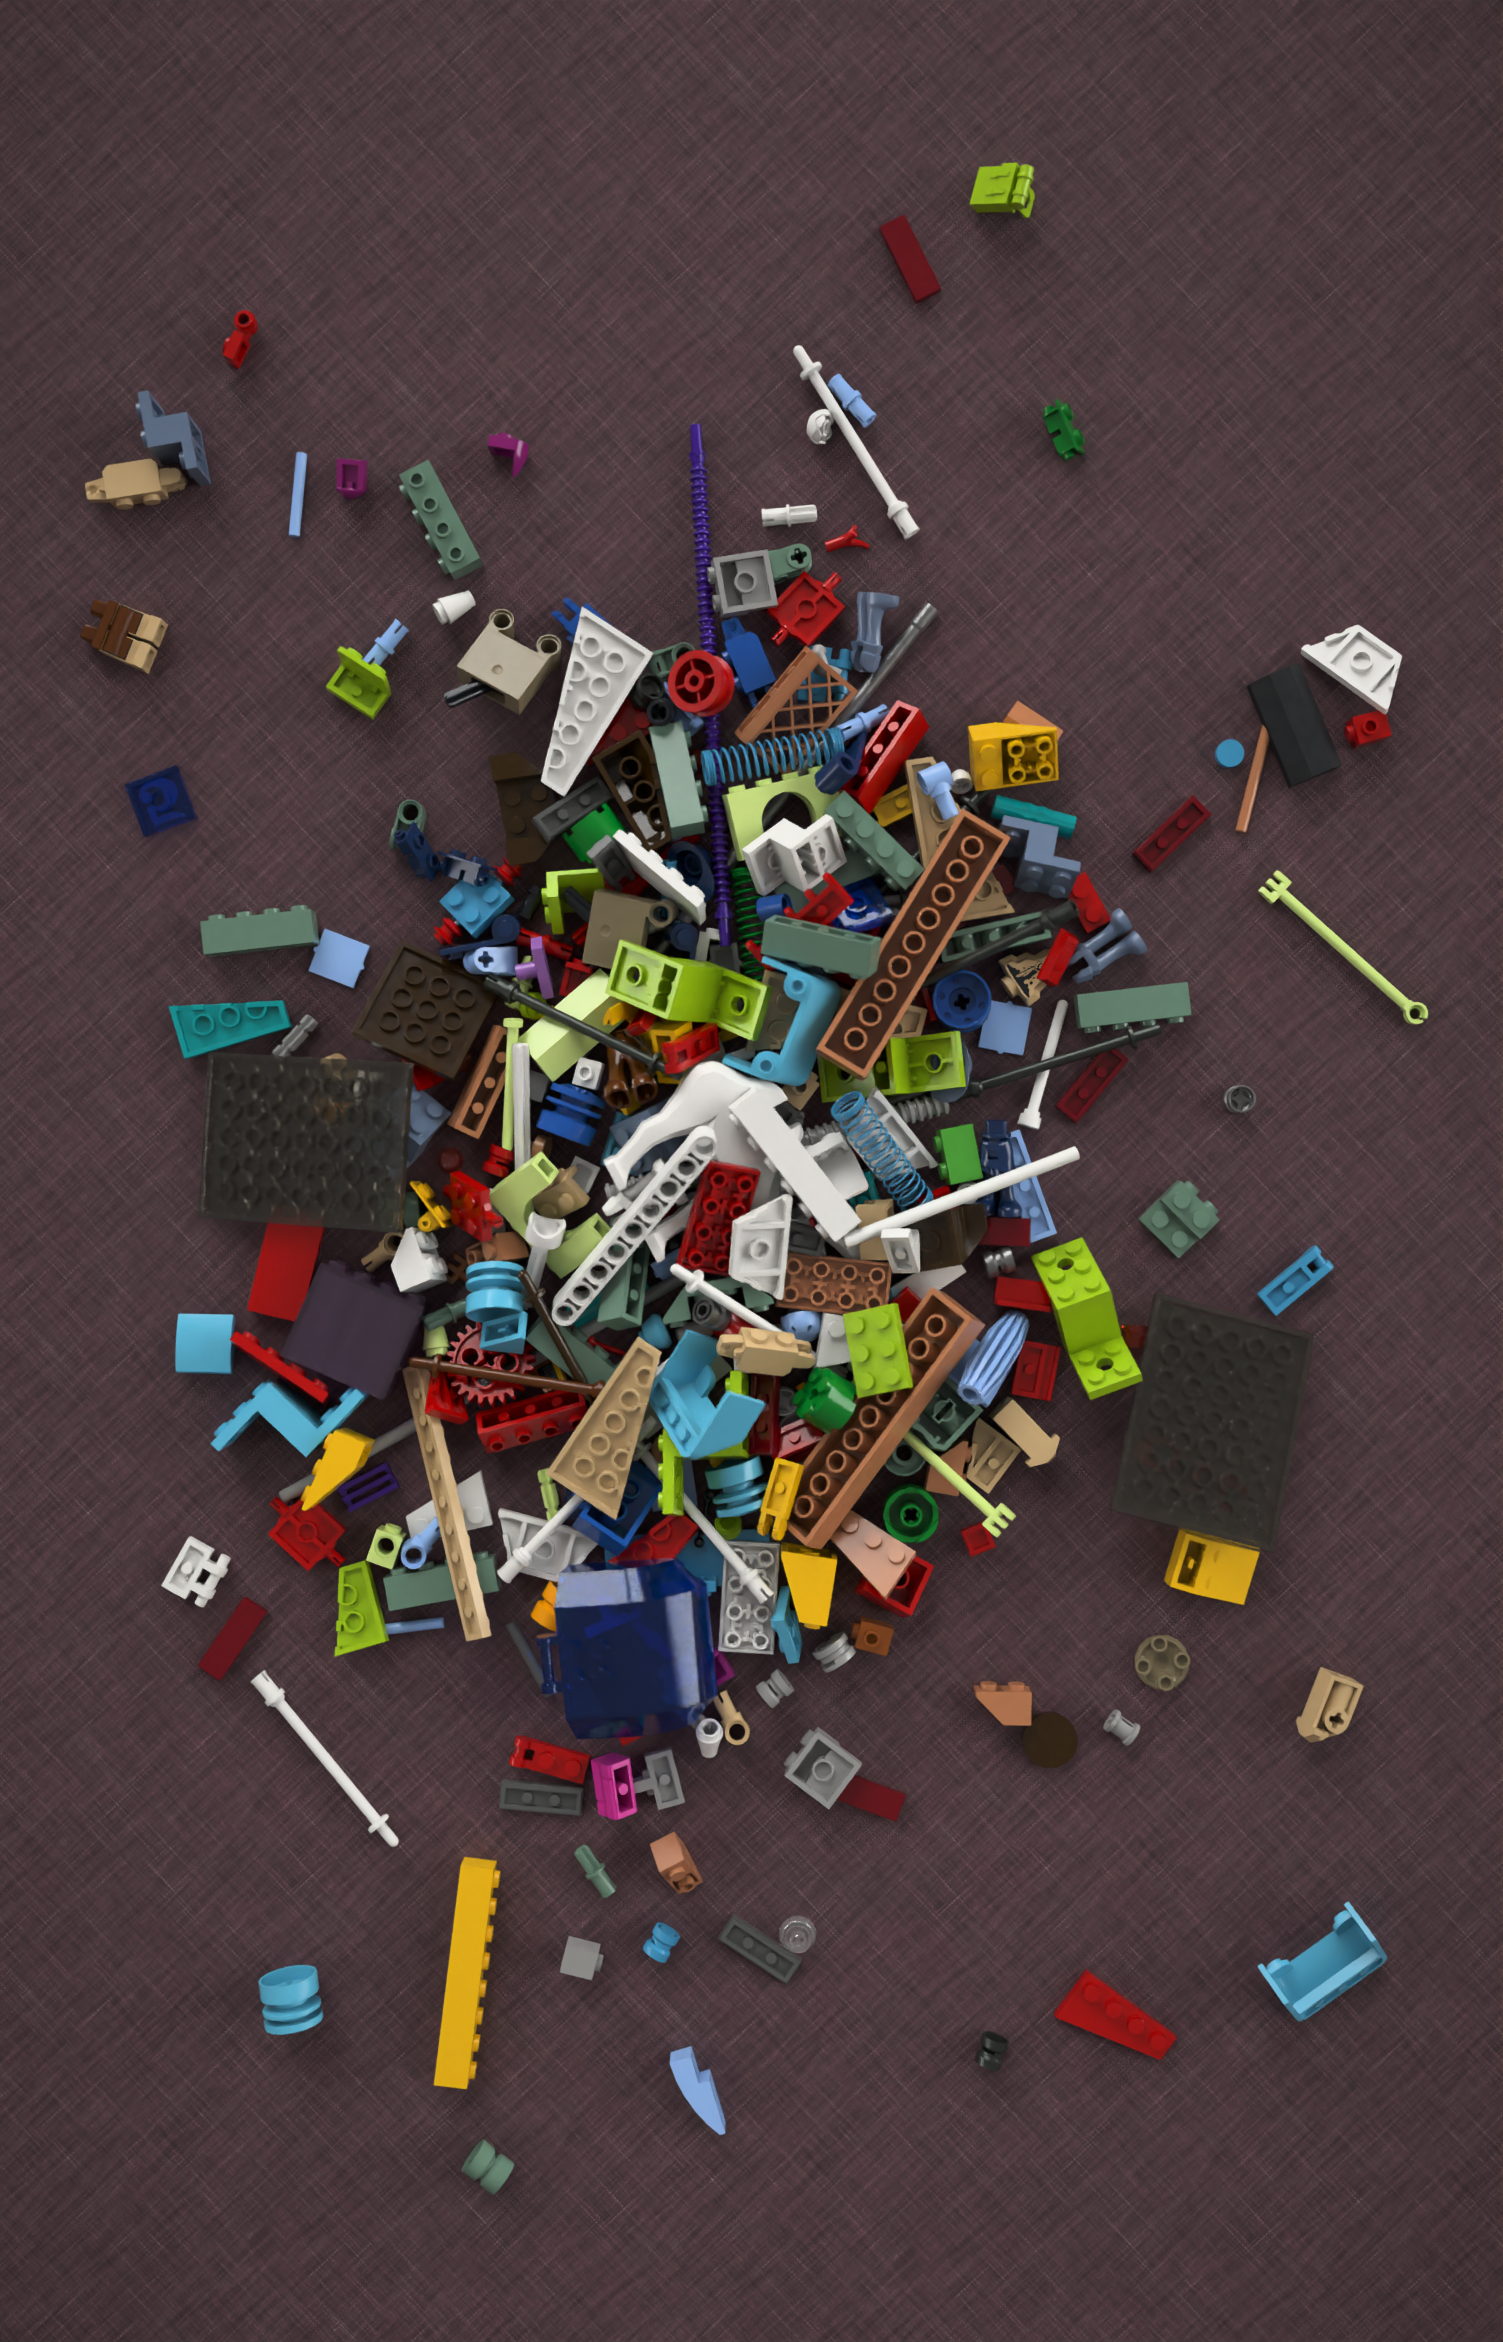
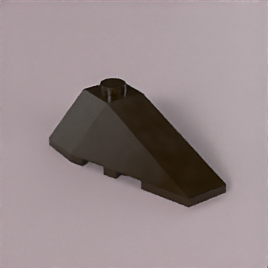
[592,730,672,852]

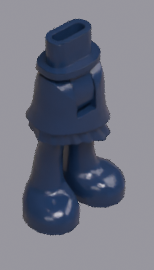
[972,1119,1022,1217]

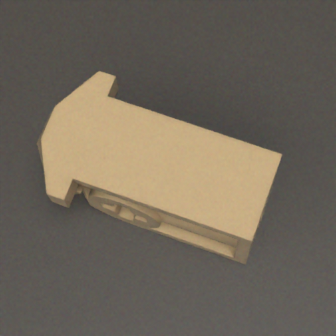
[988,1396,1060,1467]
[1296,1667,1364,1743]

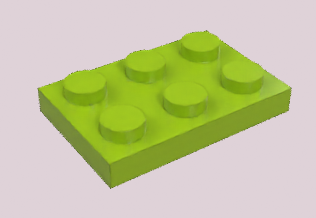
[843,1303,913,1398]

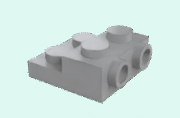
[707,549,778,618]
[784,1726,862,1809]

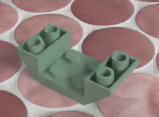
[663,1276,774,1328]

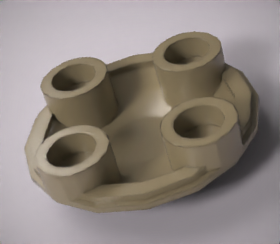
[1134,1635,1190,1691]

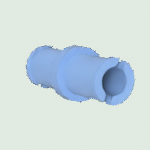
[827,374,877,428]
[362,619,409,666]
[835,704,890,742]

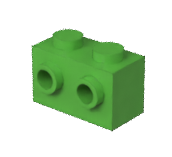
[933,1124,983,1185]

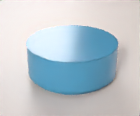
[1215,739,1244,769]

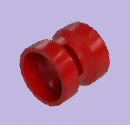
[482,1143,515,1178]

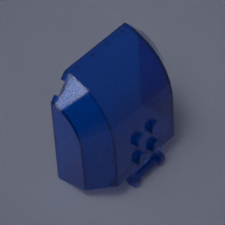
[536,1558,718,1739]

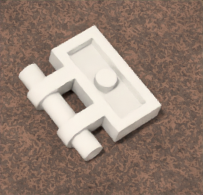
[161,1536,231,1607]

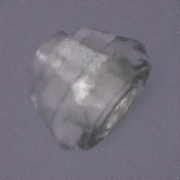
[779,1915,816,1953]

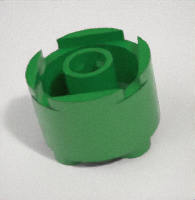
[562,803,626,864]
[792,1367,857,1434]
[881,1482,939,1543]

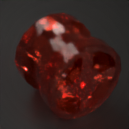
[1121,1324,1149,1348]

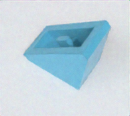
[480,1312,528,1354]

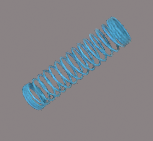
[701,727,845,786]
[831,1091,933,1212]

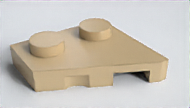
[966,1417,1021,1494]

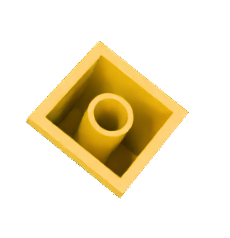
[780,1542,837,1629]

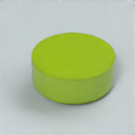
[519,992,547,1020]
[714,1516,742,1540]

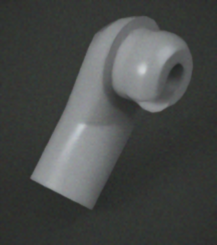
[811,644,842,681]

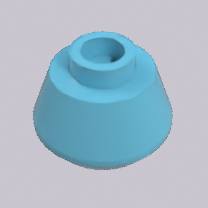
[638,1314,672,1350]

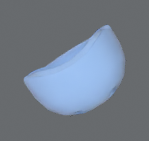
[780,1311,822,1342]

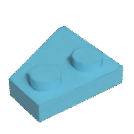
[771,1585,802,1664]

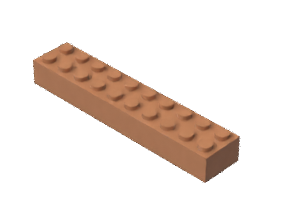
[814,808,1011,1082]
[774,1287,985,1549]

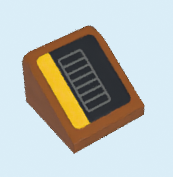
[534,1359,570,1394]

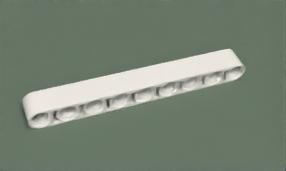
[552,1126,718,1326]

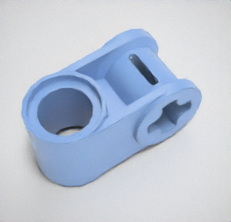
[463,946,518,976]

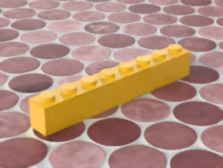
[434,1857,500,2089]

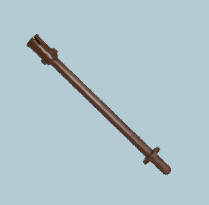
[408,1353,606,1399]

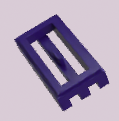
[337,1462,400,1513]

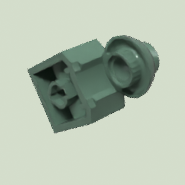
[884,1377,983,1476]

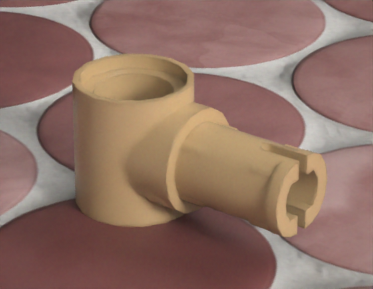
[361,1228,406,1273]
[711,1690,750,1745]

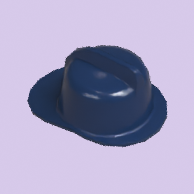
[667,841,715,903]

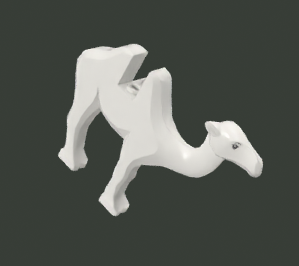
[603,1061,866,1263]

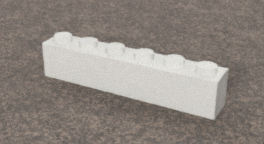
[728,1086,862,1242]

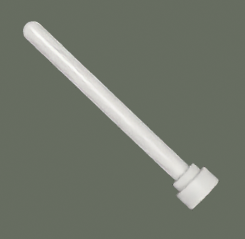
[1017,1000,1068,1130]

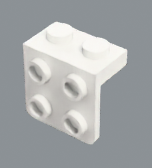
[804,1131,869,1201]

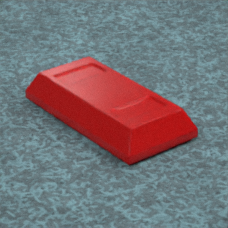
[1037,928,1079,987]

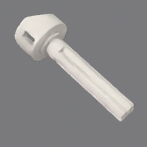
[520,1212,566,1310]

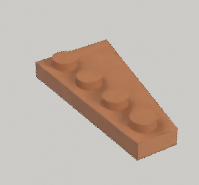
[829,1510,916,1601]

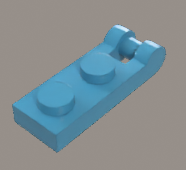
[1256,1245,1334,1316]

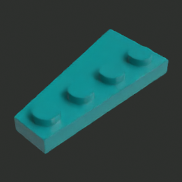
[169,1000,292,1059]

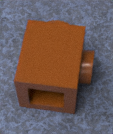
[850,1615,894,1656]

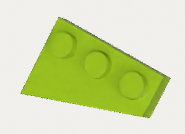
[334,1560,389,1657]

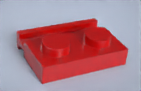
[1010,1340,1061,1402]

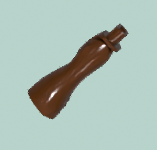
[604,1022,658,1109]

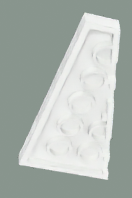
[541,607,653,797]

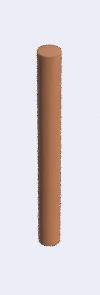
[1235,725,1270,833]

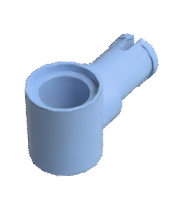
[917,761,959,820]
[401,1516,441,1569]

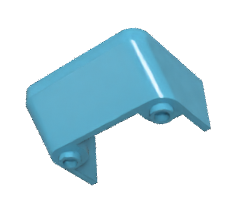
[722,955,841,1087]
[649,1329,765,1460]
[1257,1902,1387,2021]

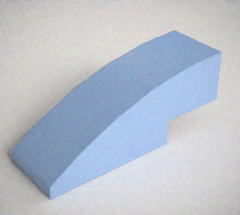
[670,2046,726,2135]

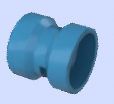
[643,1922,680,1963]

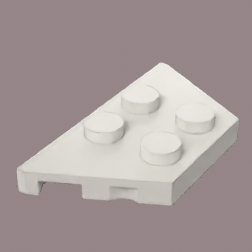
[1301,625,1402,715]
[846,1086,938,1179]
[728,1194,793,1300]
[498,1508,598,1584]

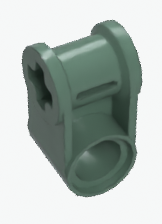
[768,543,812,585]
[648,642,695,682]
[389,800,427,855]

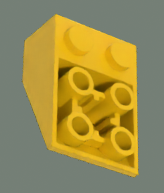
[968,722,1059,791]
[301,1427,375,1511]
[1164,1528,1260,1605]

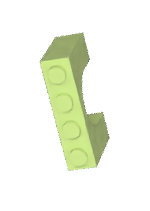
[722,765,842,861]
[490,1151,611,1279]

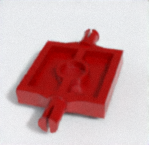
[767,571,845,648]
[442,1171,503,1242]
[268,1496,347,1571]

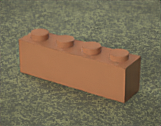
[447,1024,520,1139]

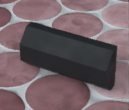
[1247,663,1342,788]

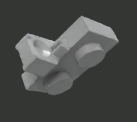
[633,1747,685,1810]

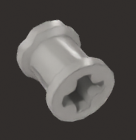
[1103,1709,1140,1746]

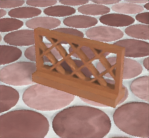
[734,646,859,774]

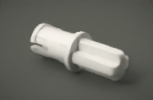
[762,504,817,527]

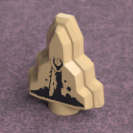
[998,949,1050,1007]

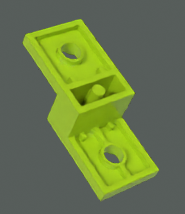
[817,1031,966,1103]

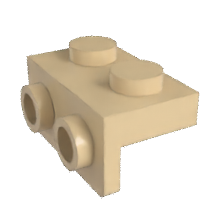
[533,1165,590,1219]

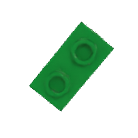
[1042,399,1085,461]

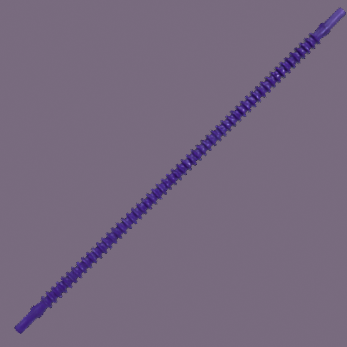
[689,424,732,947]

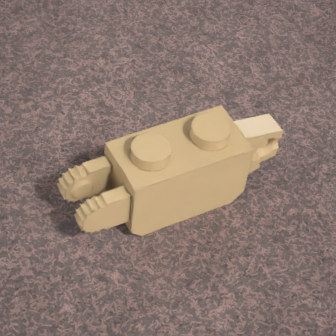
[85,458,188,510]
[716,1327,815,1376]

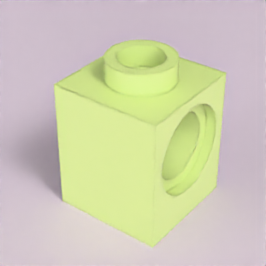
[366,1523,407,1570]

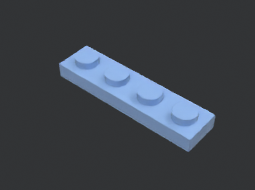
[1010,1129,1057,1243]

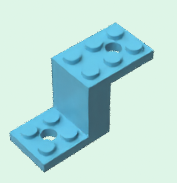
[210,1378,374,1457]

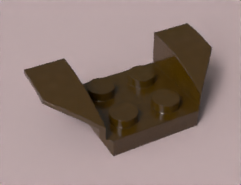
[489,752,556,866]
[902,1203,988,1274]

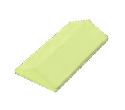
[518,968,625,1082]

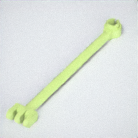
[1258,870,1428,1025]
[851,1380,1016,1538]

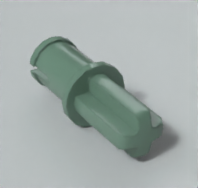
[422,1298,466,1331]
[574,1845,617,1898]

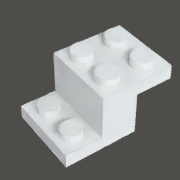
[742,814,847,896]

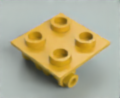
[409,1181,452,1232]

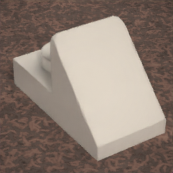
[881,1228,921,1273]

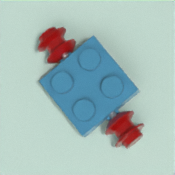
[433,857,523,946]

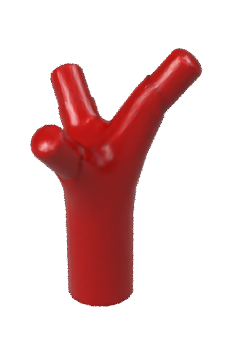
[825,525,870,552]

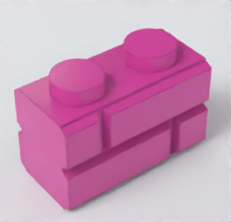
[591,1752,637,1820]

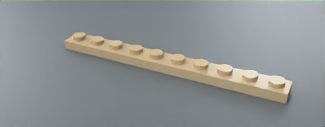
[402,1366,492,1642]

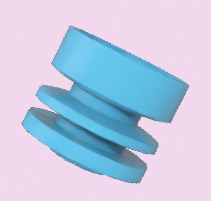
[466,1261,525,1323]
[704,1455,768,1517]
[258,1965,323,2035]

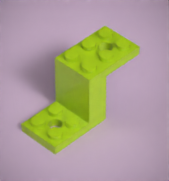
[605,939,774,1041]
[1031,1237,1143,1400]
[658,1370,750,1516]

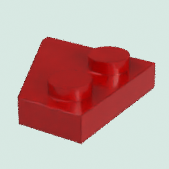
[425,1371,469,1425]

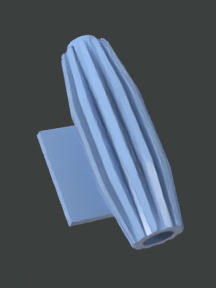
[948,1310,1030,1408]

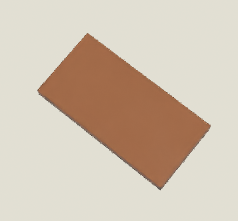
[775,1252,892,1314]

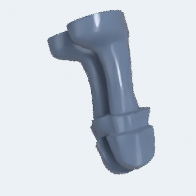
[850,592,900,673]
[1066,908,1148,984]

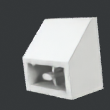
[391,1227,448,1293]

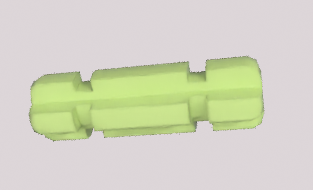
[537,1468,561,1522]

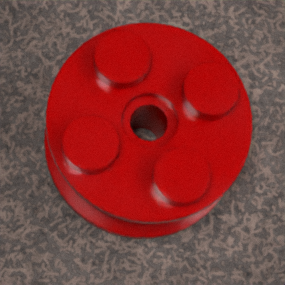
[668,650,735,717]

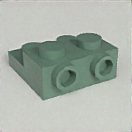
[1138,1180,1220,1258]

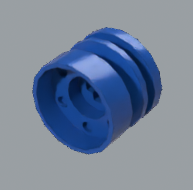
[933,970,991,1033]
[536,1082,607,1147]

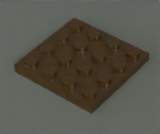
[351,940,498,1082]

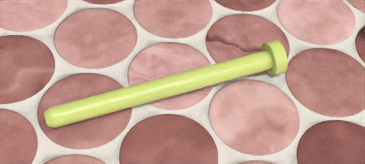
[502,1018,523,1151]

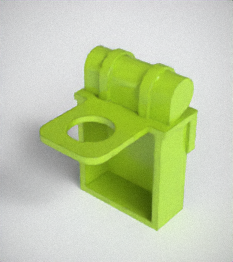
[969,163,1035,218]

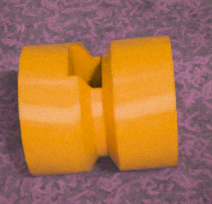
[530,1580,580,1632]

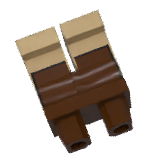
[80,599,168,674]

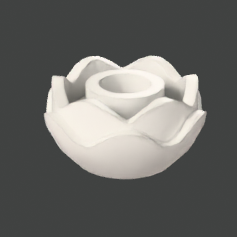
[807,409,834,445]

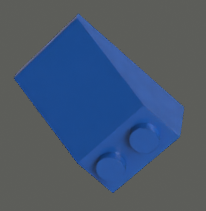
[572,1460,663,1557]

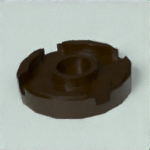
[1022,1712,1078,1768]

